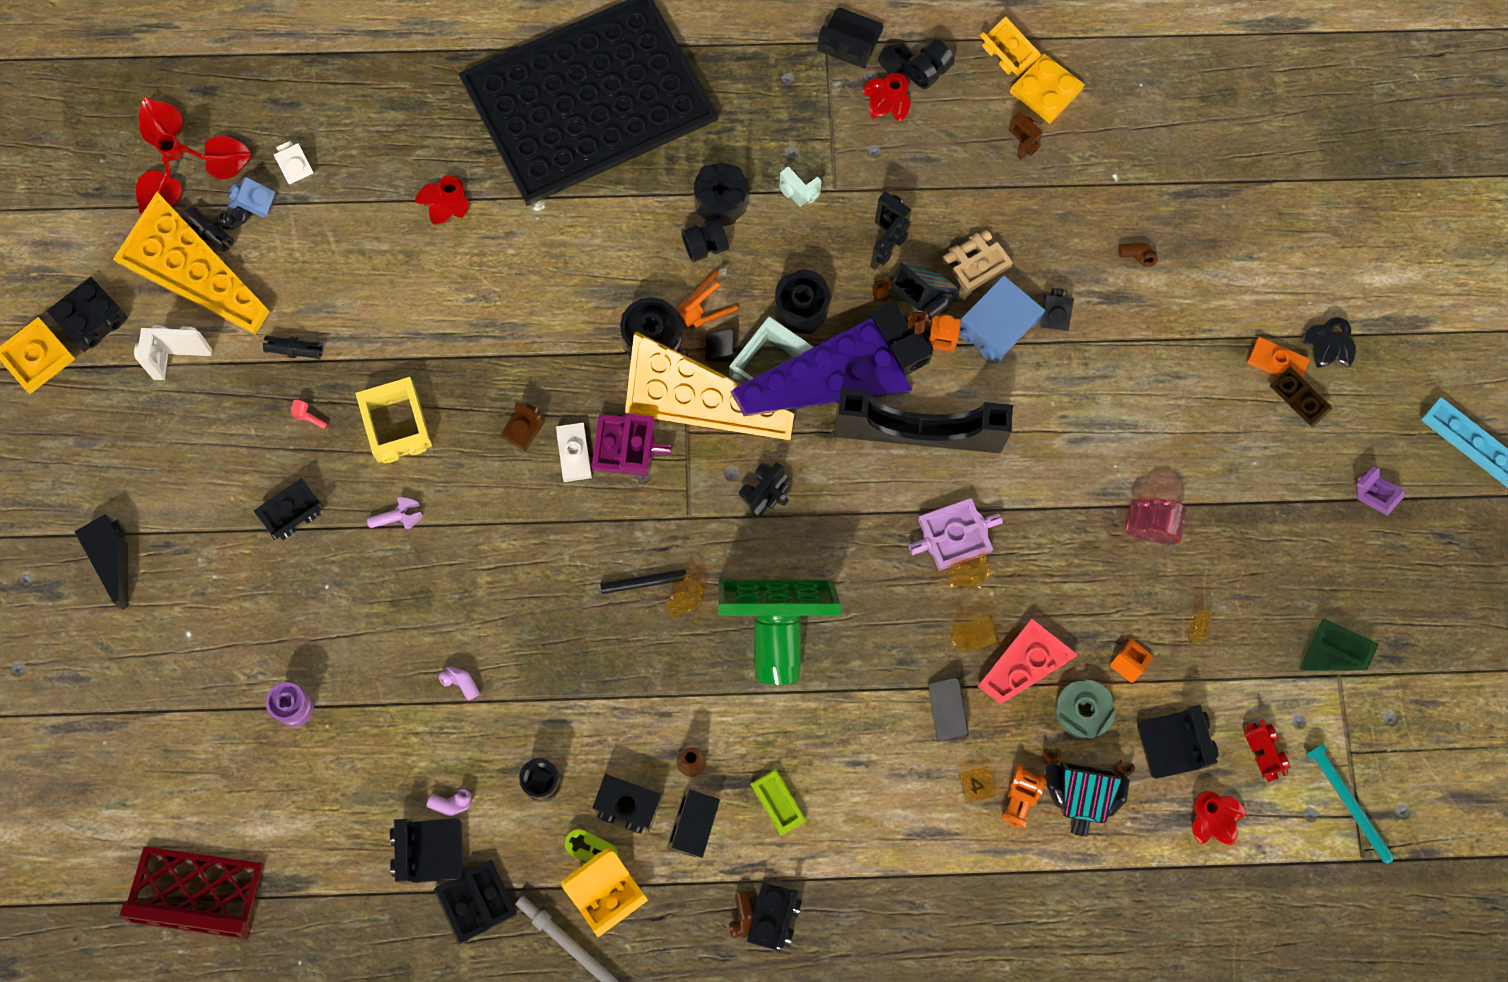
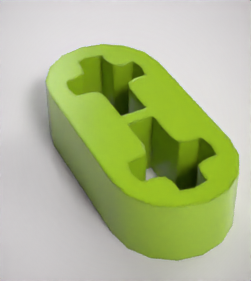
[565,829,619,863]

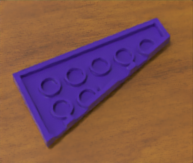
[730,318,912,417]

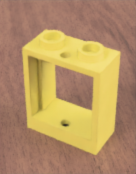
[355,377,432,463]

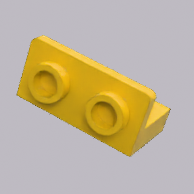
[980,16,1041,77]

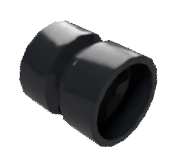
[905,39,955,89]
[681,217,729,262]
[519,758,562,802]

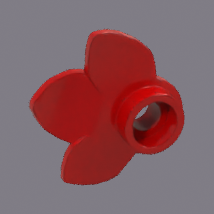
[862,73,911,122]
[415,176,469,225]
[1192,791,1246,845]

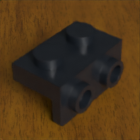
[253,477,323,540]

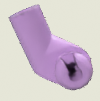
[439,666,480,701]
[427,789,472,817]

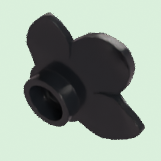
[1302,317,1357,368]

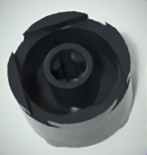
[694,163,748,226]
[774,269,831,334]

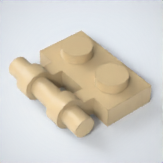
[941,230,1013,293]

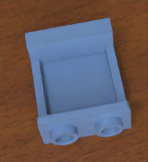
[959,276,1045,364]

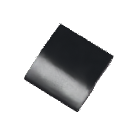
[434,859,517,945]

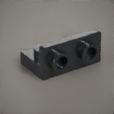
[747,882,802,952]

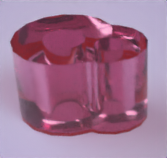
[1126,498,1187,545]

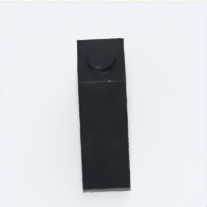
[74,514,128,610]

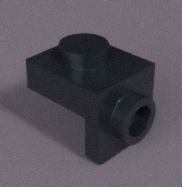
[1040,288,1074,331]

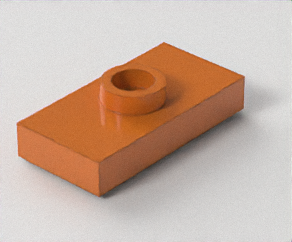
[1247,337,1310,378]

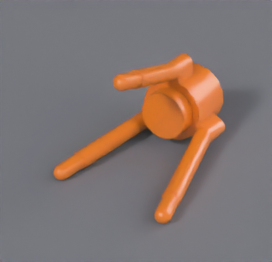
[675,270,739,329]

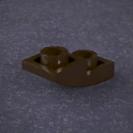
[1270,367,1333,428]

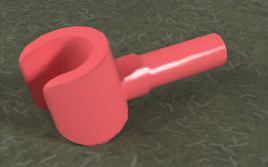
[291,400,328,430]

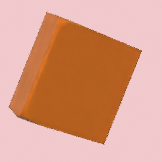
[1110,638,1154,683]

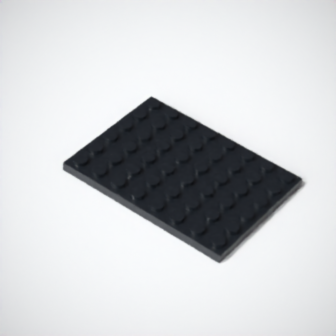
[458,0,718,206]

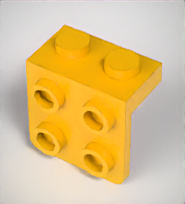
[561,848,648,937]

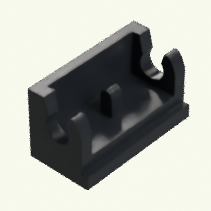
[667,789,720,858]

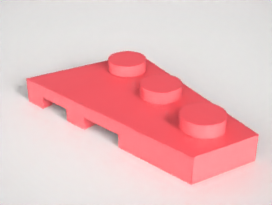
[977,619,1078,705]

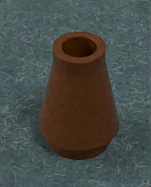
[677,747,706,777]

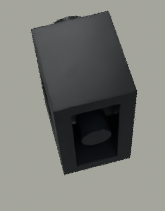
[592,774,662,834]

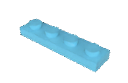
[1421,397,1508,488]

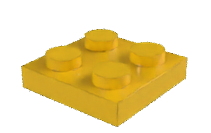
[1010,53,1085,124]
[0,317,75,394]

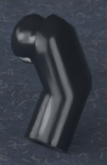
[217,206,250,230]

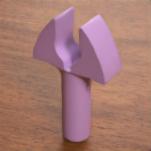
[367,497,423,530]

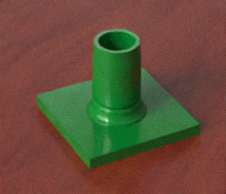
[718,580,841,685]

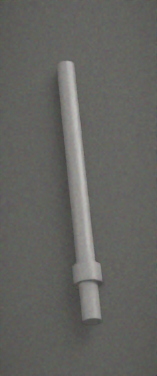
[515,895,619,982]

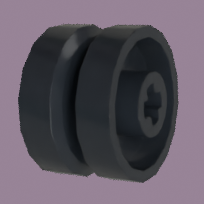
[620,297,682,360]

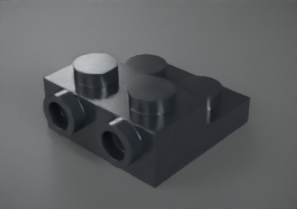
[47,277,128,352]

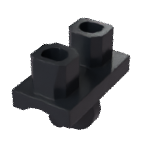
[738,462,789,518]

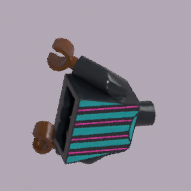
[872,262,959,334]
[1042,748,1135,836]

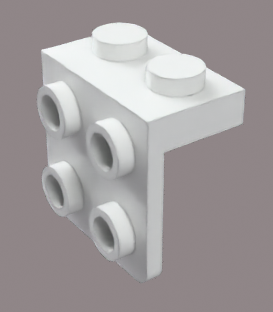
[134,325,212,380]

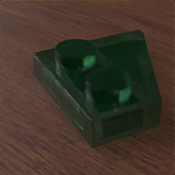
[1299,619,1379,671]

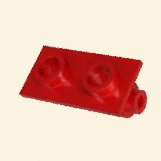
[1244,719,1291,782]

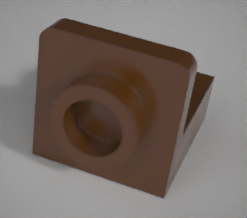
[501,402,544,452]

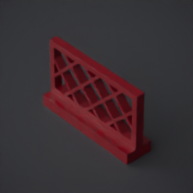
[119,846,264,940]

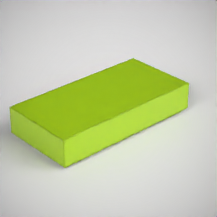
[750,769,806,836]

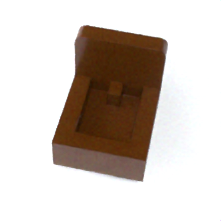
[1008,111,1043,160]

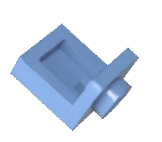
[228,177,275,218]

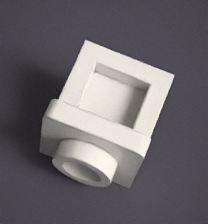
[274,141,313,184]

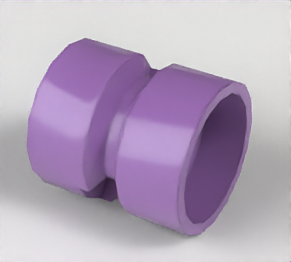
[265,682,314,727]

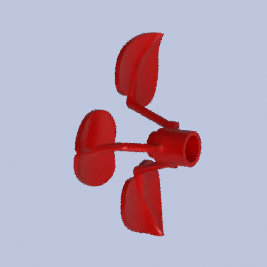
[135,97,251,214]

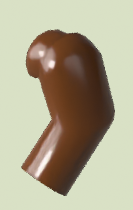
[1118,243,1158,267]
[729,891,754,938]

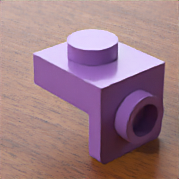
[1356,466,1405,516]

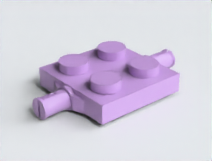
[908,498,1003,571]

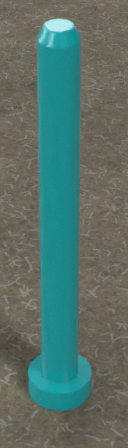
[1305,743,1394,864]

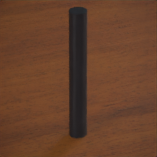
[600,569,687,594]

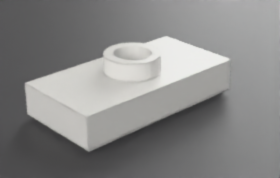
[556,422,592,482]

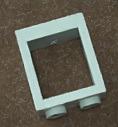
[729,317,814,384]

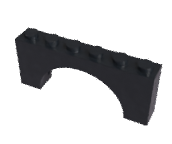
[834,388,1013,454]

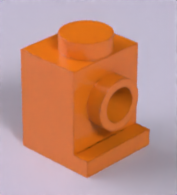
[928,314,961,352]

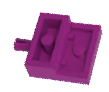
[592,413,672,476]

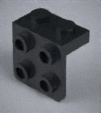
[817,8,883,69]
[870,191,911,270]
[1137,705,1219,779]
[390,818,464,884]

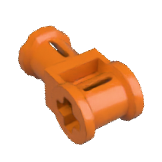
[1001,764,1047,829]

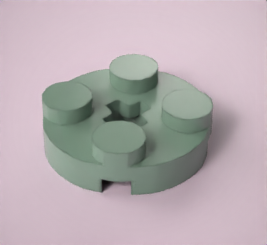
[1055,680,1115,740]

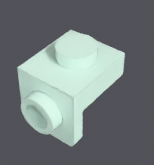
[779,166,822,207]

